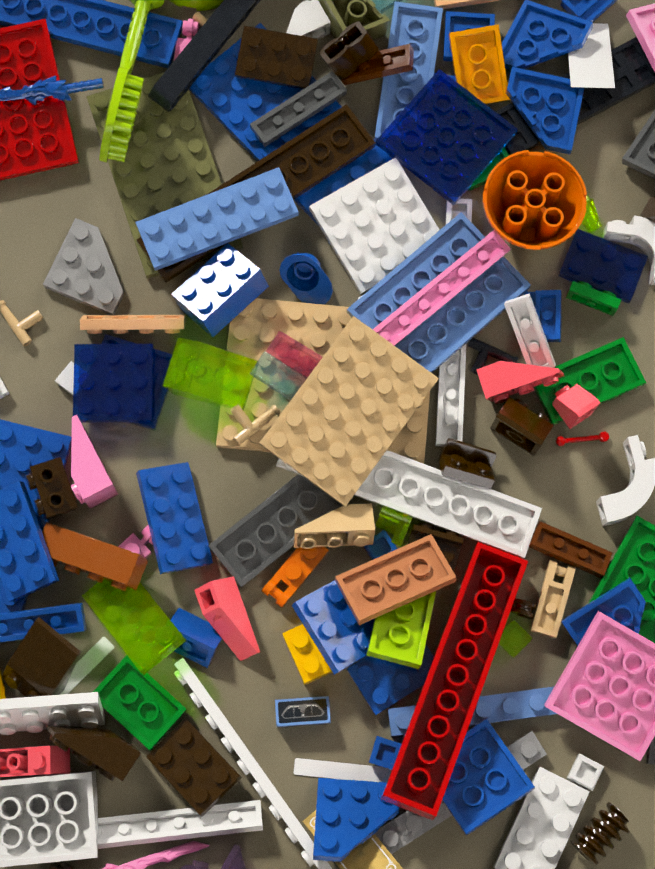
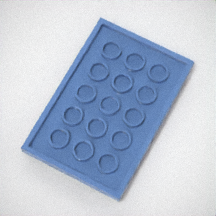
[347,212,531,373]

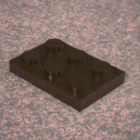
[235,26,318,89]
[146,718,242,817]

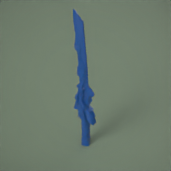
[0,76,104,105]

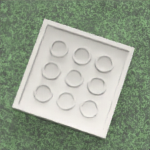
[309,158,439,295]

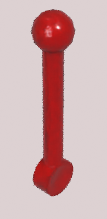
[556,431,609,446]

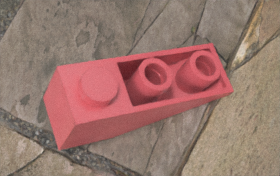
[477,361,564,404]
[194,576,260,661]
[0,746,70,777]

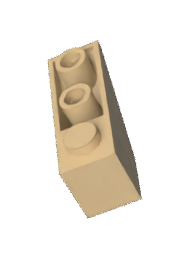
[294,503,375,549]

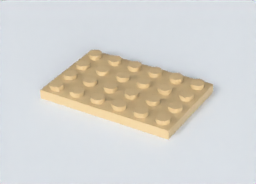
[259,316,439,507]

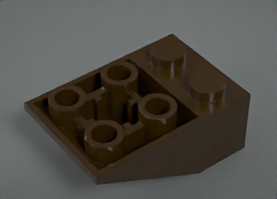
[46,725,141,782]

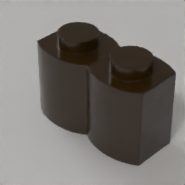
[319,21,379,80]

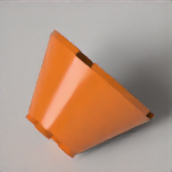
[483,150,587,250]

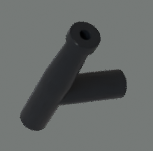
[468,338,519,375]

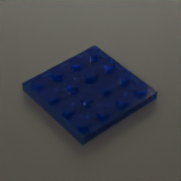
[376,69,518,205]

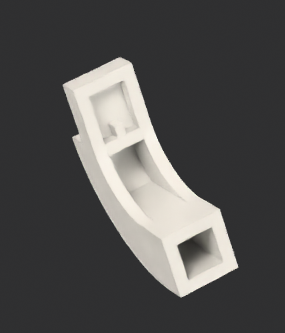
[602,215,655,285]
[596,435,655,526]

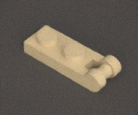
[530,560,575,639]

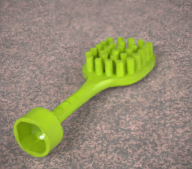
[99,0,165,163]

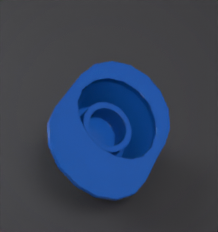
[279,252,333,305]

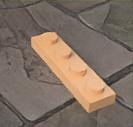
[80,315,186,334]

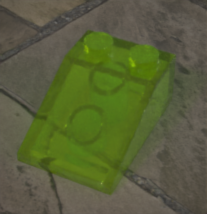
[163,337,259,411]

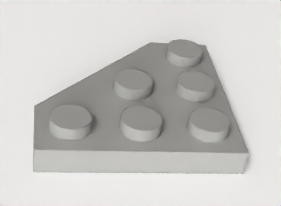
[43,218,124,315]

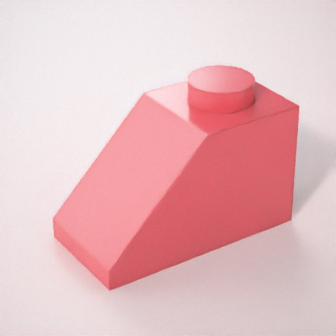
[552,384,600,429]

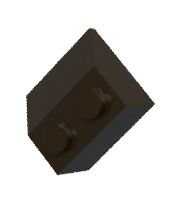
[490,397,554,456]

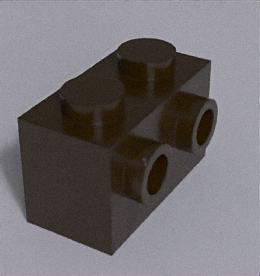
[25,457,78,520]

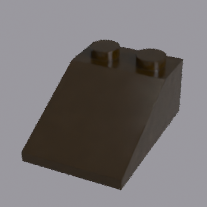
[2,617,81,697]

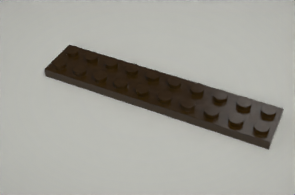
[136,104,376,283]

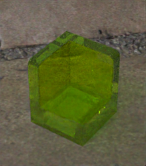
[376,506,413,546]

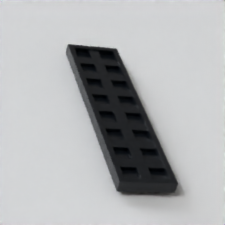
[488,37,655,155]

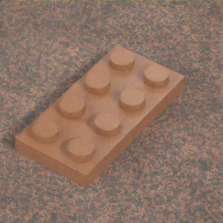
[335,534,456,625]

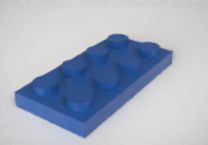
[136,462,213,575]
[0,481,60,602]

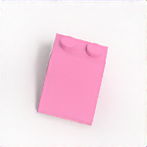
[70,415,118,509]

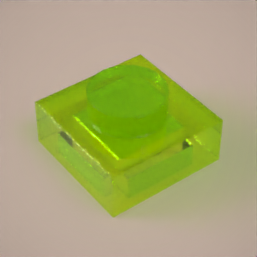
[499,620,533,658]

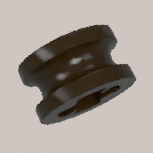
[510,598,537,619]

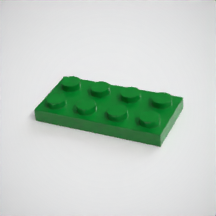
[533,337,646,425]

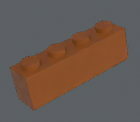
[42,522,148,592]

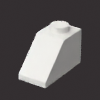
[286,0,331,39]

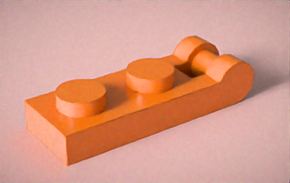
[262,547,329,608]

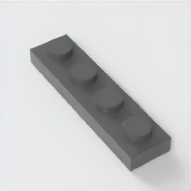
[250,71,347,147]

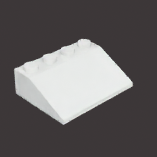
[0,771,98,867]

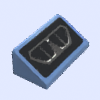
[275,696,331,727]

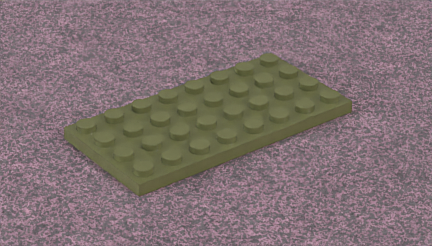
[86,72,243,279]

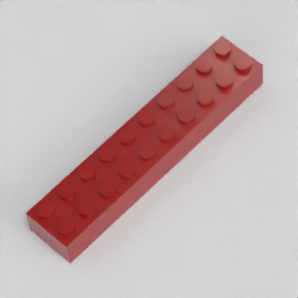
[381,542,528,820]

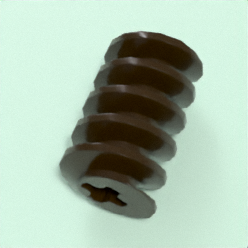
[570,802,630,865]

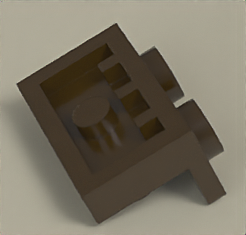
[439,438,496,489]
[407,522,464,572]

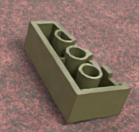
[318,0,390,40]

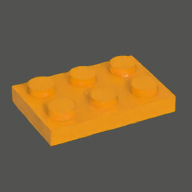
[449,24,510,109]

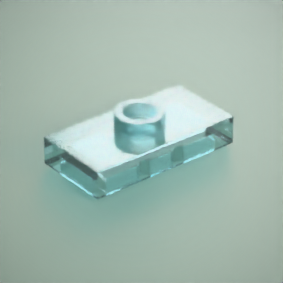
[250,351,307,401]

